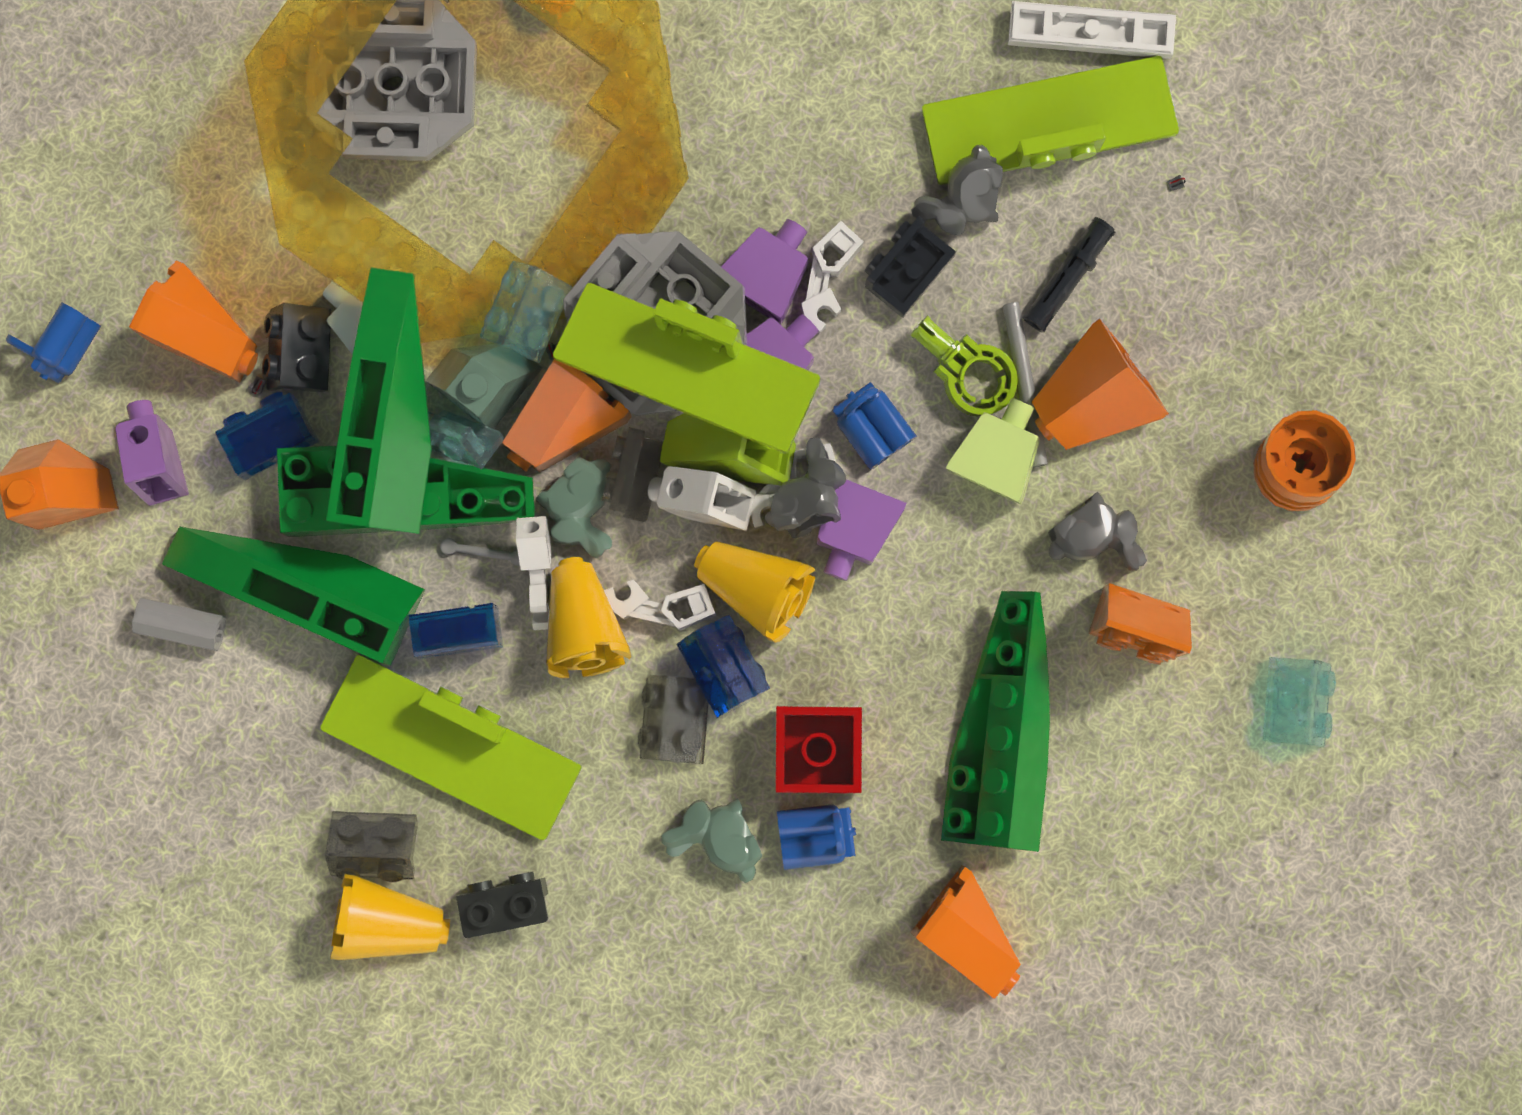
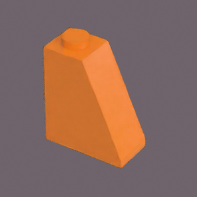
[129,260,258,383]
[1032,319,1169,450]
[502,359,632,472]
[0,439,119,530]
[910,865,1021,999]

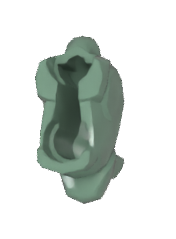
[536,457,612,558]
[661,799,762,883]

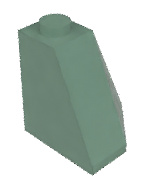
[426,342,542,432]

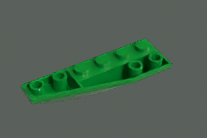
[326,267,432,534]
[277,446,535,537]
[162,526,425,666]
[941,591,1050,852]

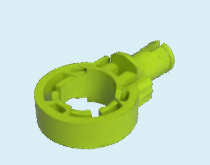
[910,315,1018,417]

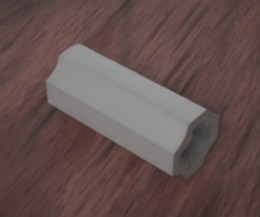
[132,598,226,651]

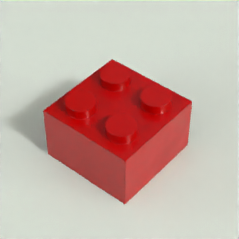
[775,706,862,793]

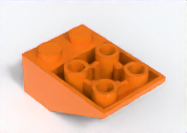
[1088,583,1192,665]

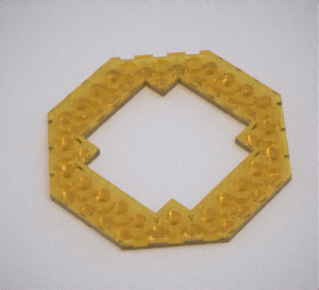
[244,0,689,343]

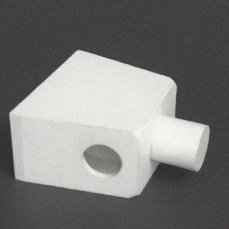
[648,466,756,531]

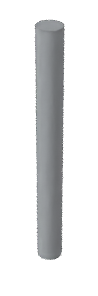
[1003,302,1048,467]

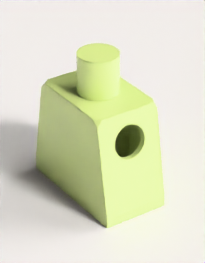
[946,398,1040,505]

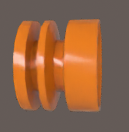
[1253,410,1356,511]

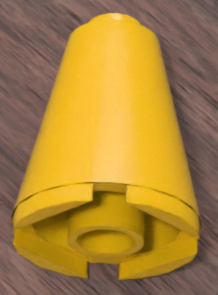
[694,541,815,643]
[546,557,631,678]
[330,874,450,960]

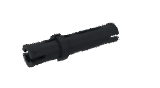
[1022,217,1116,333]

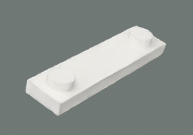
[1008,1,1176,59]

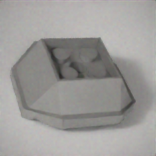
[306,0,477,161]
[563,231,747,416]

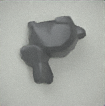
[911,145,1003,235]
[765,438,846,538]
[1048,492,1147,571]

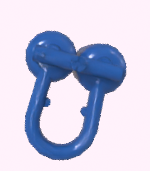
[6,302,101,383]
[832,382,917,470]
[777,804,856,870]

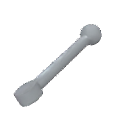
[440,538,520,566]

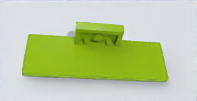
[922,56,1179,185]
[553,283,821,454]
[320,655,582,840]

